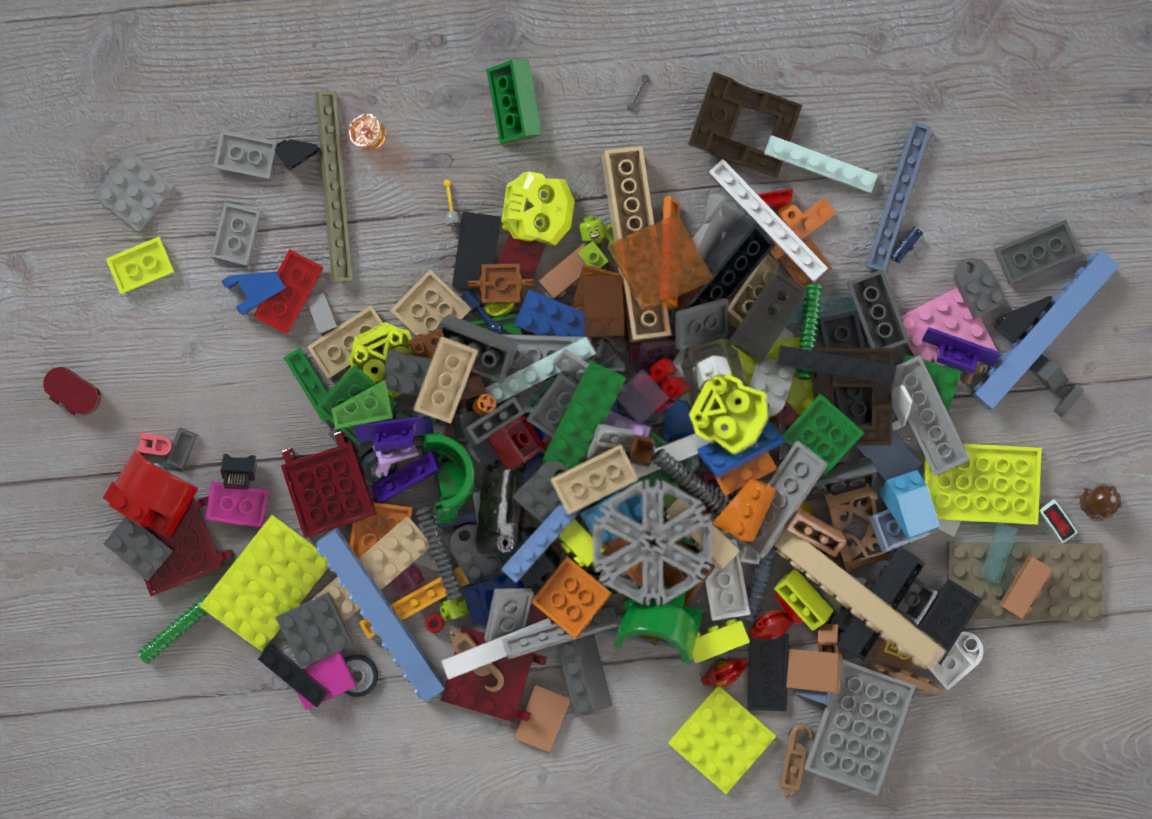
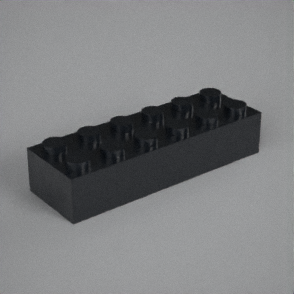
[674,215,775,312]
[817,311,872,425]
[837,546,925,661]

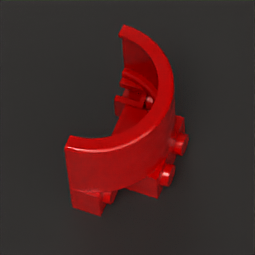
[103,450,198,538]

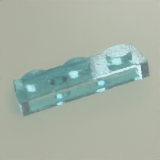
[980,522,1018,584]

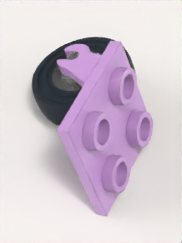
[361,441,418,482]

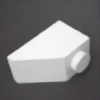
[694,355,732,390]

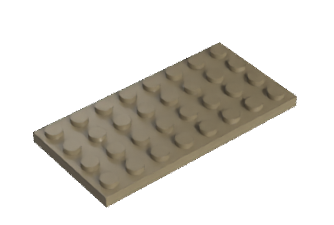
[948,542,1103,621]

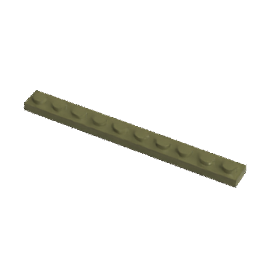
[315,91,352,282]

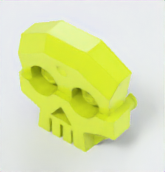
[501,172,575,246]
[348,322,414,398]
[689,374,768,455]

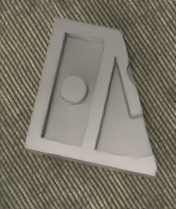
[587,424,636,460]

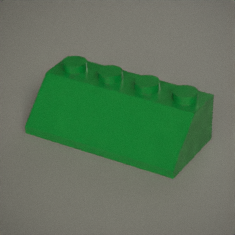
[486,59,542,144]

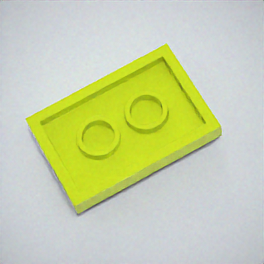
[106,237,175,294]

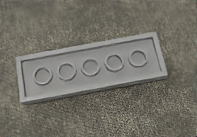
[892,355,970,476]
[734,441,828,559]

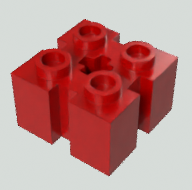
[633,358,692,414]

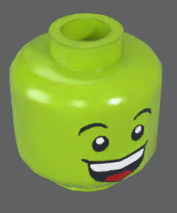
[579,215,606,244]

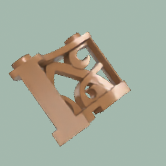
[824,484,892,573]

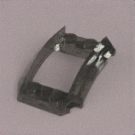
[681,338,747,410]

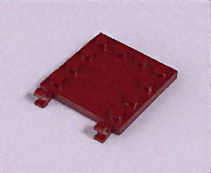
[281,431,377,538]
[143,496,234,597]
[441,626,547,723]

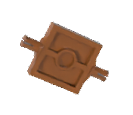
[468,263,534,304]

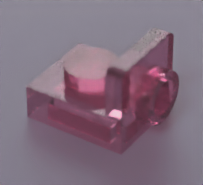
[390,565,425,597]

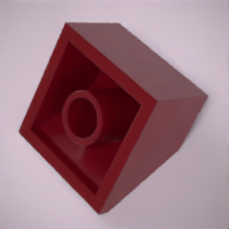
[488,414,545,471]

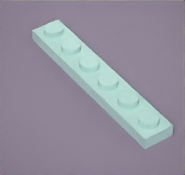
[764,135,878,193]
[485,337,596,404]

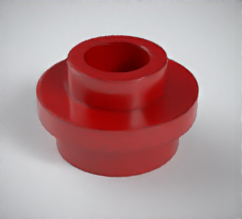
[425,614,444,633]

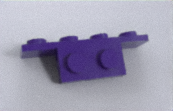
[922,327,1001,375]
[354,416,434,452]

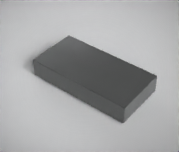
[165,427,198,470]

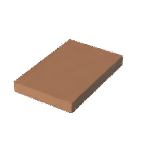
[786,649,842,693]
[514,684,571,753]

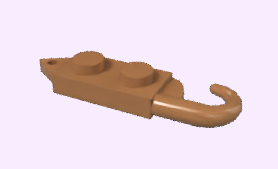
[450,629,504,692]
[869,663,943,694]
[779,724,813,801]

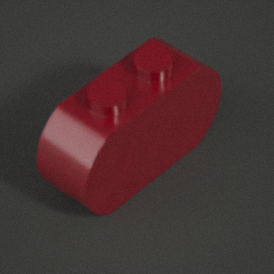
[43,367,101,415]

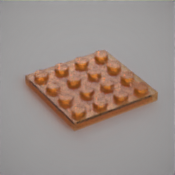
[608,214,713,311]

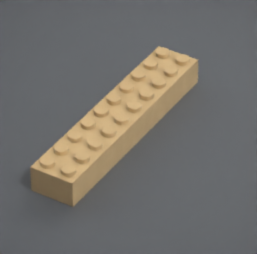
[601,146,671,343]
[774,528,946,670]

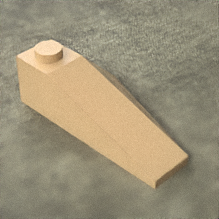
[728,254,779,334]

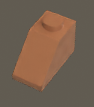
[818,624,840,654]

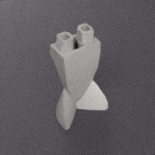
[678,193,747,276]

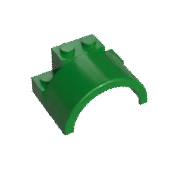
[421,435,476,525]
[614,586,703,664]

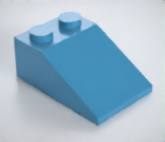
[878,470,940,539]

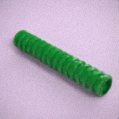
[795,284,823,380]
[137,591,210,664]

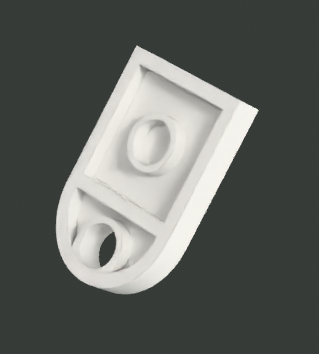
[928,631,983,691]

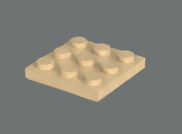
[390,270,471,335]

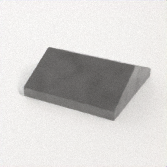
[896,579,939,625]

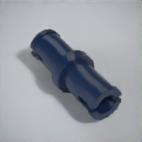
[890,226,923,264]

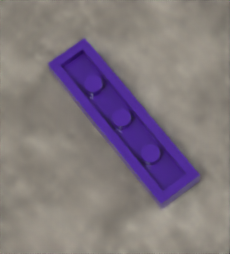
[371,452,442,503]

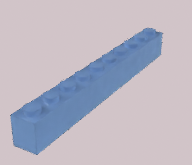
[972,251,1119,410]
[316,528,445,702]

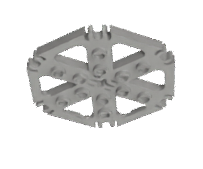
[593,480,712,605]

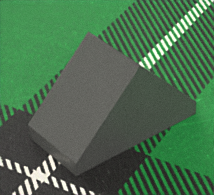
[1029,354,1069,394]

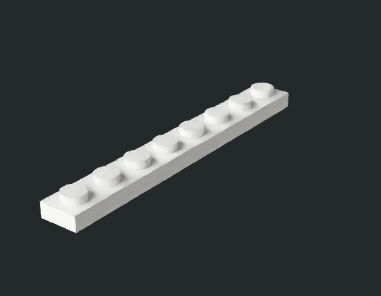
[709,159,828,283]

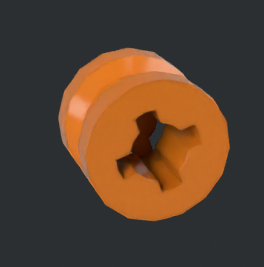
[472,394,496,416]

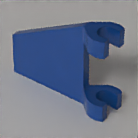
[222,272,286,315]
[662,399,698,456]

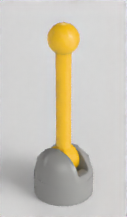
[443,180,461,226]

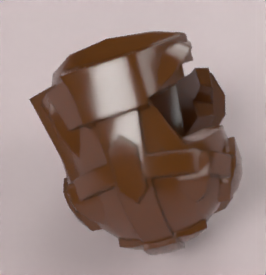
[1080,485,1121,520]

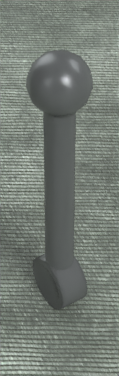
[627,74,649,111]

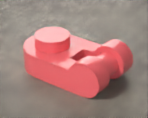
[137,432,173,455]

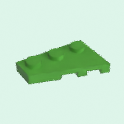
[332,379,393,429]

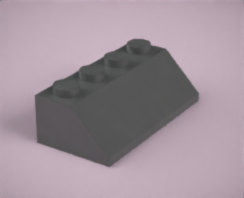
[847,269,910,348]
[438,314,519,384]
[803,458,877,502]
[557,634,613,718]

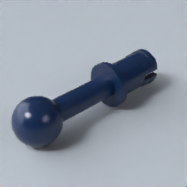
[461,289,503,334]

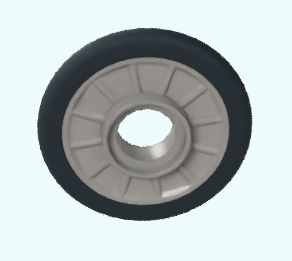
[344,655,378,697]

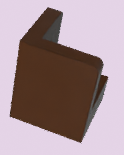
[630,435,655,467]

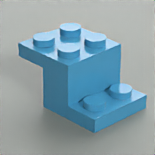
[580,481,642,546]

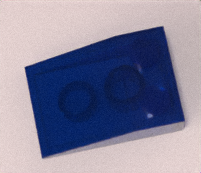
[462,574,532,625]

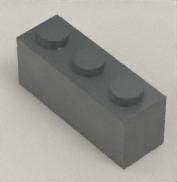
[462,397,525,446]

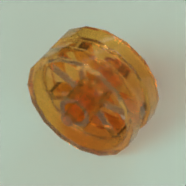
[349,114,386,151]

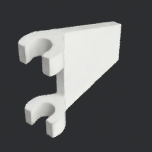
[891,385,913,431]

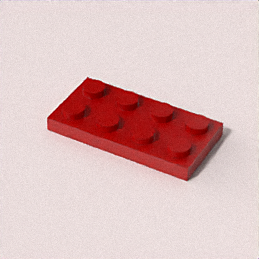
[253,249,324,335]

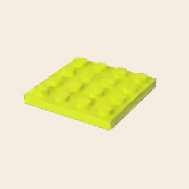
[668,686,776,794]

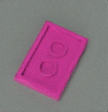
[205,481,269,528]
[296,651,357,710]

